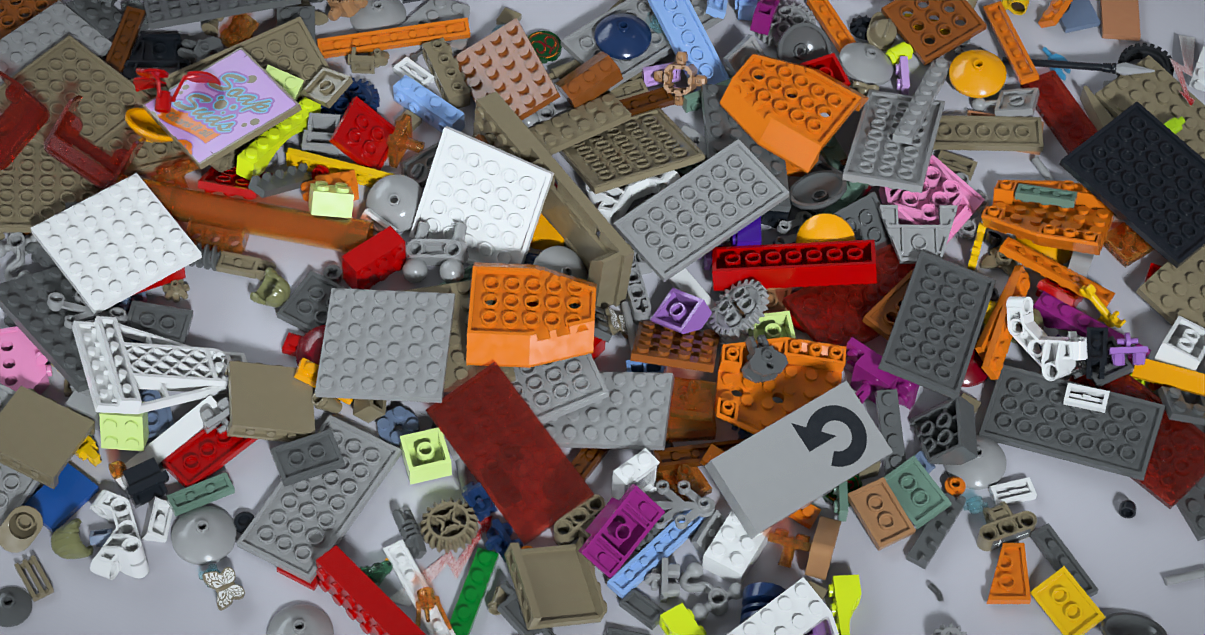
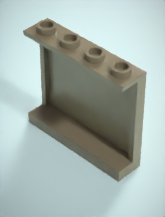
[225,360,315,442]
[0,386,95,489]
[504,536,607,630]

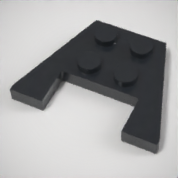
[120,34,190,80]

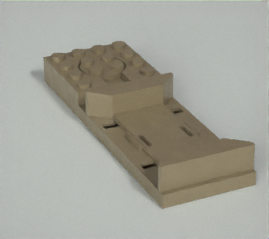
[472,91,634,310]

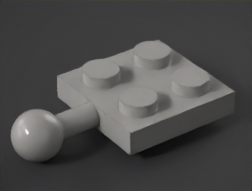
[972,88,1039,117]

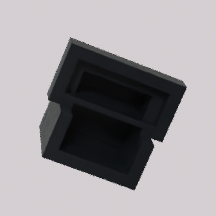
[121,457,169,509]

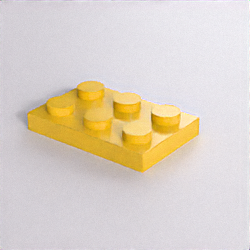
[1030,566,1106,635]

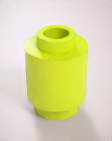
[885,42,913,66]

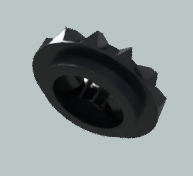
[850,14,872,40]

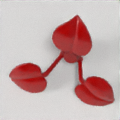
[133,68,221,113]

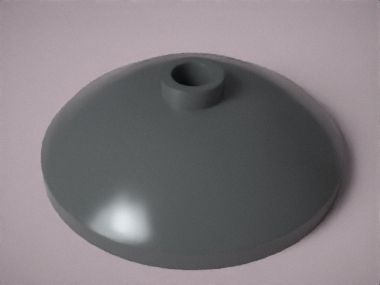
[777,23,831,64]
[789,170,847,210]
[1100,612,1167,635]

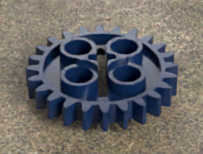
[320,78,380,119]

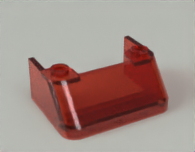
[0,71,50,170]
[44,95,146,190]

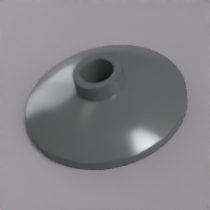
[0,587,32,627]

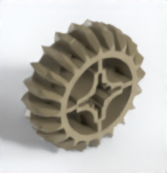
[420,498,479,555]

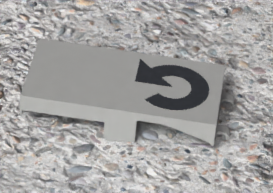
[705,380,893,539]

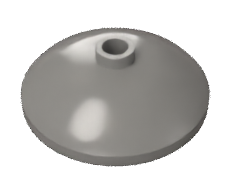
[350,0,406,33]
[839,42,893,86]
[366,174,423,233]
[533,246,587,281]
[944,434,1007,490]
[171,506,237,565]
[267,604,334,635]

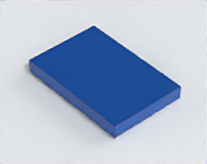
[24,463,100,533]

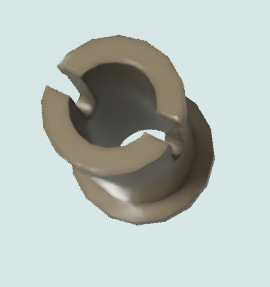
[487,586,507,615]

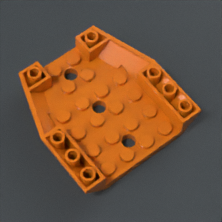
[719,54,869,174]
[981,180,1115,255]
[466,262,597,368]
[714,337,846,434]

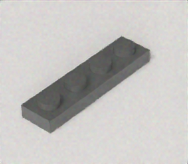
[875,389,906,475]
[1030,523,1099,597]

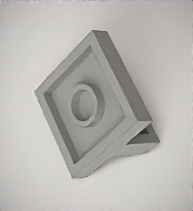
[723,35,766,79]

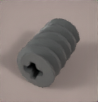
[189,240,222,271]

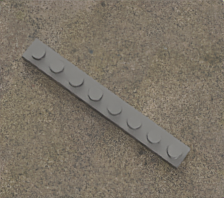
[892,58,952,145]

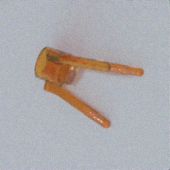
[415,587,452,630]

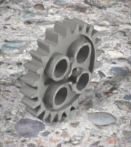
[756,1,816,48]
[710,279,770,339]

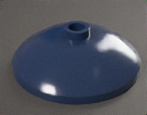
[594,13,652,60]

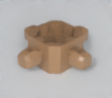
[326,0,368,21]
[654,51,708,106]

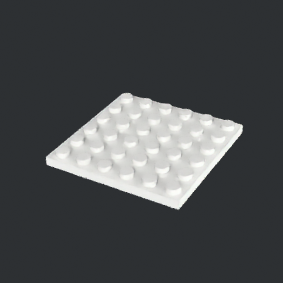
[409,126,554,265]
[31,173,202,315]

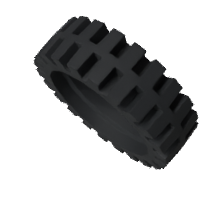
[1116,43,1174,78]

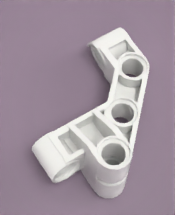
[586,170,680,227]
[1006,296,1088,381]
[90,490,149,580]

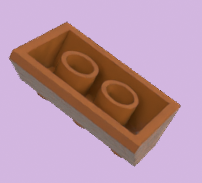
[555,51,623,108]

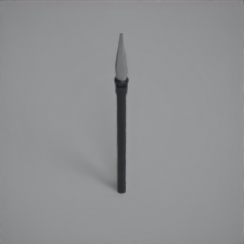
[1002,57,1155,76]

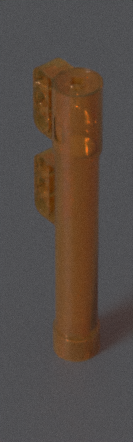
[115,174,374,254]

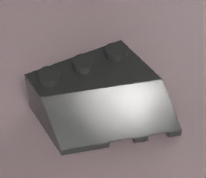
[909,395,978,465]

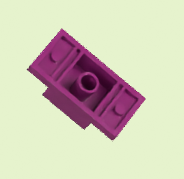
[844,337,919,410]
[578,484,665,579]

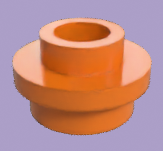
[944,476,966,497]

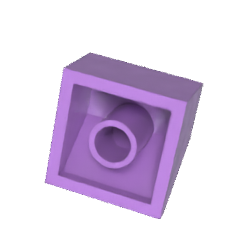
[650,288,712,334]

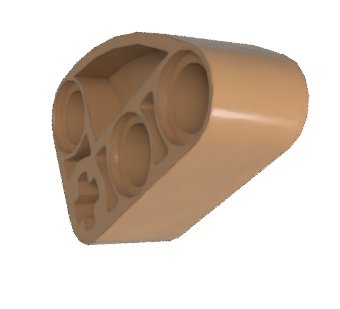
[805,516,841,580]

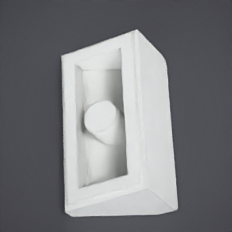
[141,496,173,542]

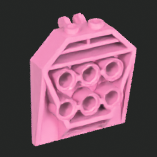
[879,155,985,245]
[0,326,53,395]

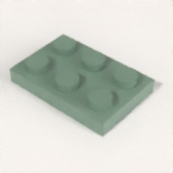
[884,456,952,529]

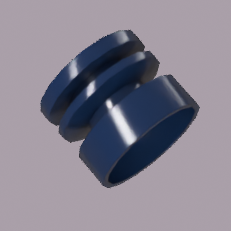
[740,582,786,625]

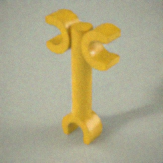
[967,222,986,270]
[1079,284,1126,328]

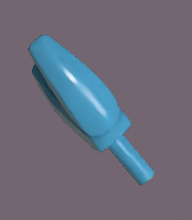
[1042,47,1071,81]

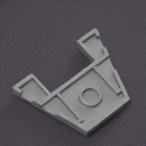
[399,0,470,54]
[879,205,958,264]

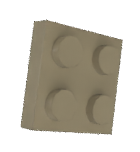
[300,67,353,108]

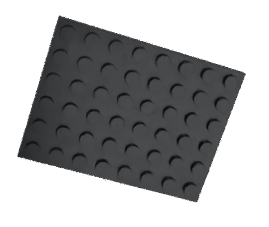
[1059,102,1205,268]

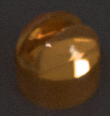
[108,461,127,479]

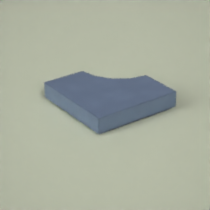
[1059,0,1101,33]

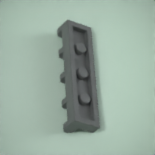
[248,163,313,198]
[906,493,966,569]

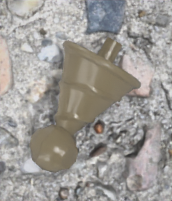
[201,17,224,37]

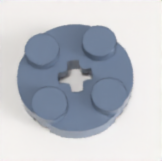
[377,406,419,446]

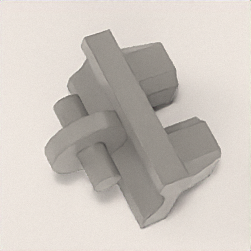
[200,397,230,434]
[645,557,680,603]

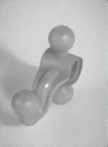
[0,232,38,281]
[679,562,744,621]

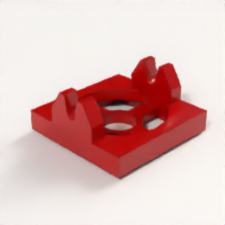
[1035,278,1084,308]

